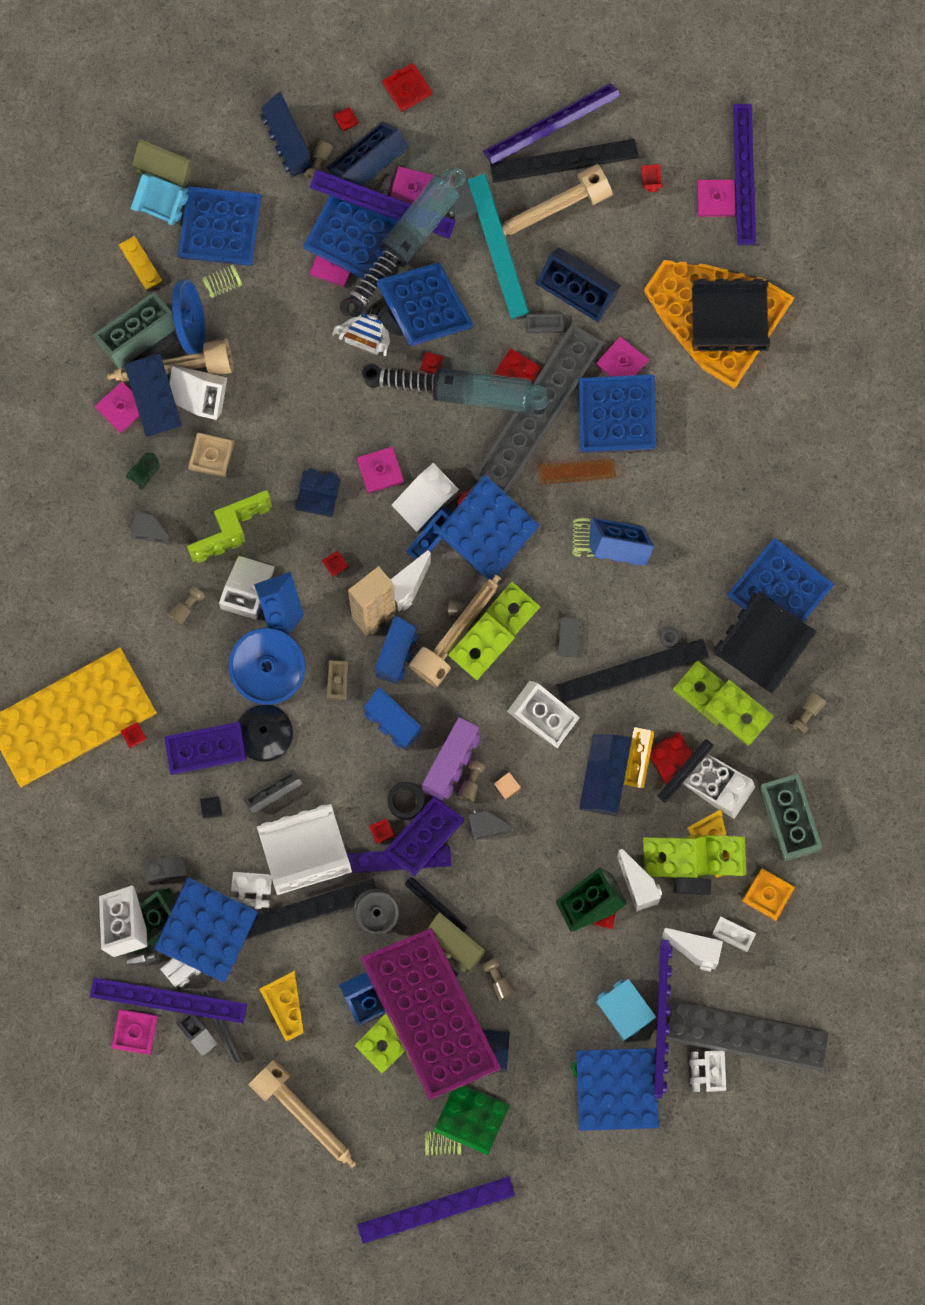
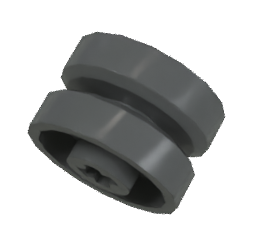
[353,889,399,935]

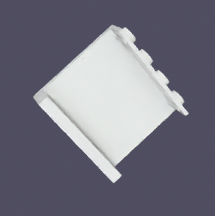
[257,804,352,895]

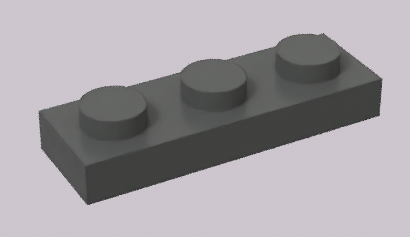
[243,770,302,814]

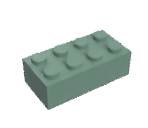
[93,292,176,369]
[759,774,822,862]

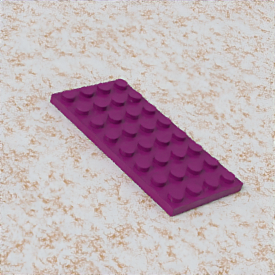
[360,928,501,1101]

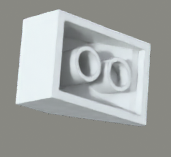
[392,463,459,532]
[390,550,431,612]
[507,681,580,748]
[617,849,662,911]
[99,886,147,957]
[662,928,723,972]

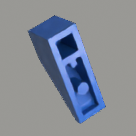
[406,506,453,560]

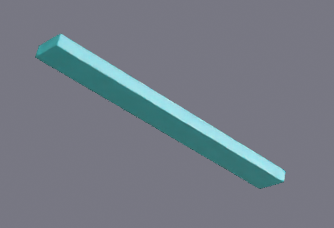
[468,173,530,319]

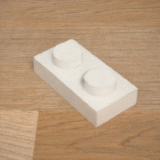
[712,917,756,952]

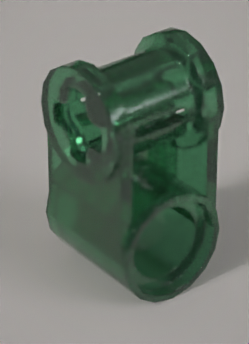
[126,452,160,490]

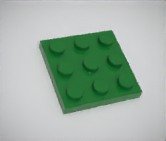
[433,1085,510,1155]

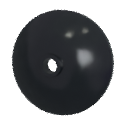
[238,705,293,762]

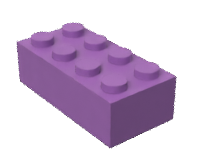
[422,717,481,802]

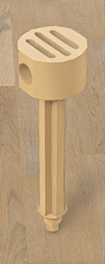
[502,164,613,236]
[107,338,233,382]
[408,575,501,687]
[248,1059,356,1168]

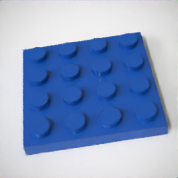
[178,186,262,266]
[303,196,400,279]
[376,262,474,347]
[579,374,656,453]
[436,475,539,580]
[727,538,834,622]
[154,877,258,983]
[576,1048,659,1131]

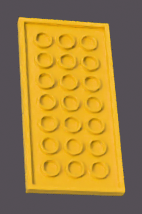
[0,647,157,787]

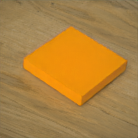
[742,868,795,921]

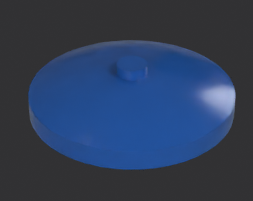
[172,279,206,355]
[228,627,306,705]

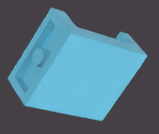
[131,172,188,225]
[596,979,656,1042]

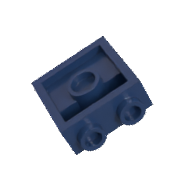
[295,468,341,518]

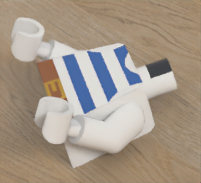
[332,307,390,356]

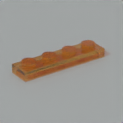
[539,459,616,485]

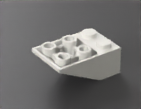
[169,365,227,420]
[219,556,275,620]
[683,754,755,819]

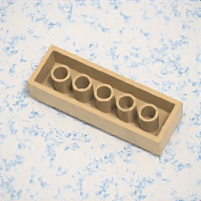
[348,566,396,636]

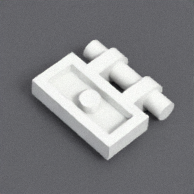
[231,872,272,909]
[689,1051,726,1092]

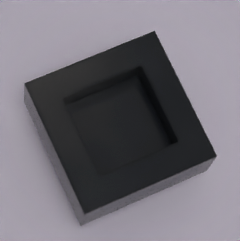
[200,796,222,819]

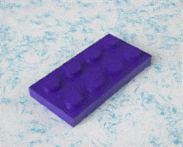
[164,722,247,775]
[384,797,464,877]

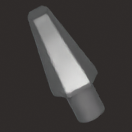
[379,176,392,196]
[127,952,159,965]

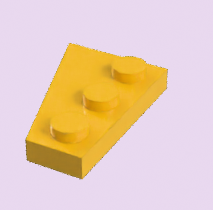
[687,809,730,879]
[260,971,304,1042]

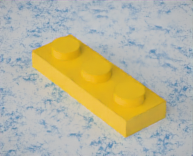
[119,236,163,291]
[624,727,655,788]

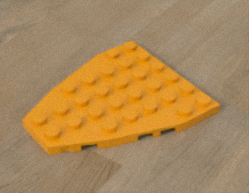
[644,260,795,389]

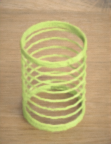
[203,265,242,298]
[572,518,594,557]
[425,1131,461,1155]

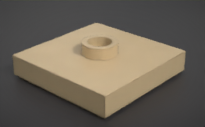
[188,433,234,478]

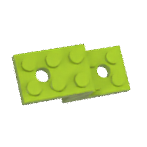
[187,490,272,563]
[448,581,541,680]
[673,660,774,746]
[643,835,746,878]
[354,1013,405,1074]

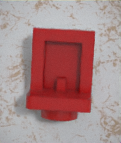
[641,164,663,192]

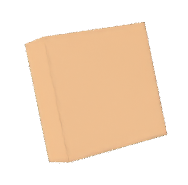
[494,773,521,800]

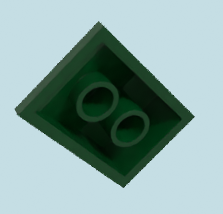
[556,867,627,932]
[134,888,176,955]

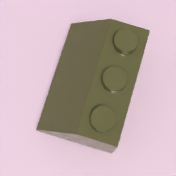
[132,139,193,188]
[427,912,485,973]

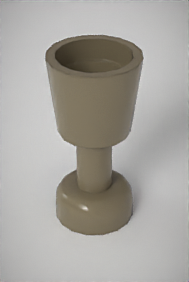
[304,140,333,180]
[167,586,206,626]
[447,599,487,619]
[790,693,826,734]
[457,760,486,803]
[482,958,516,1001]

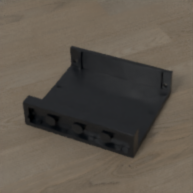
[692,278,770,351]
[715,591,817,694]

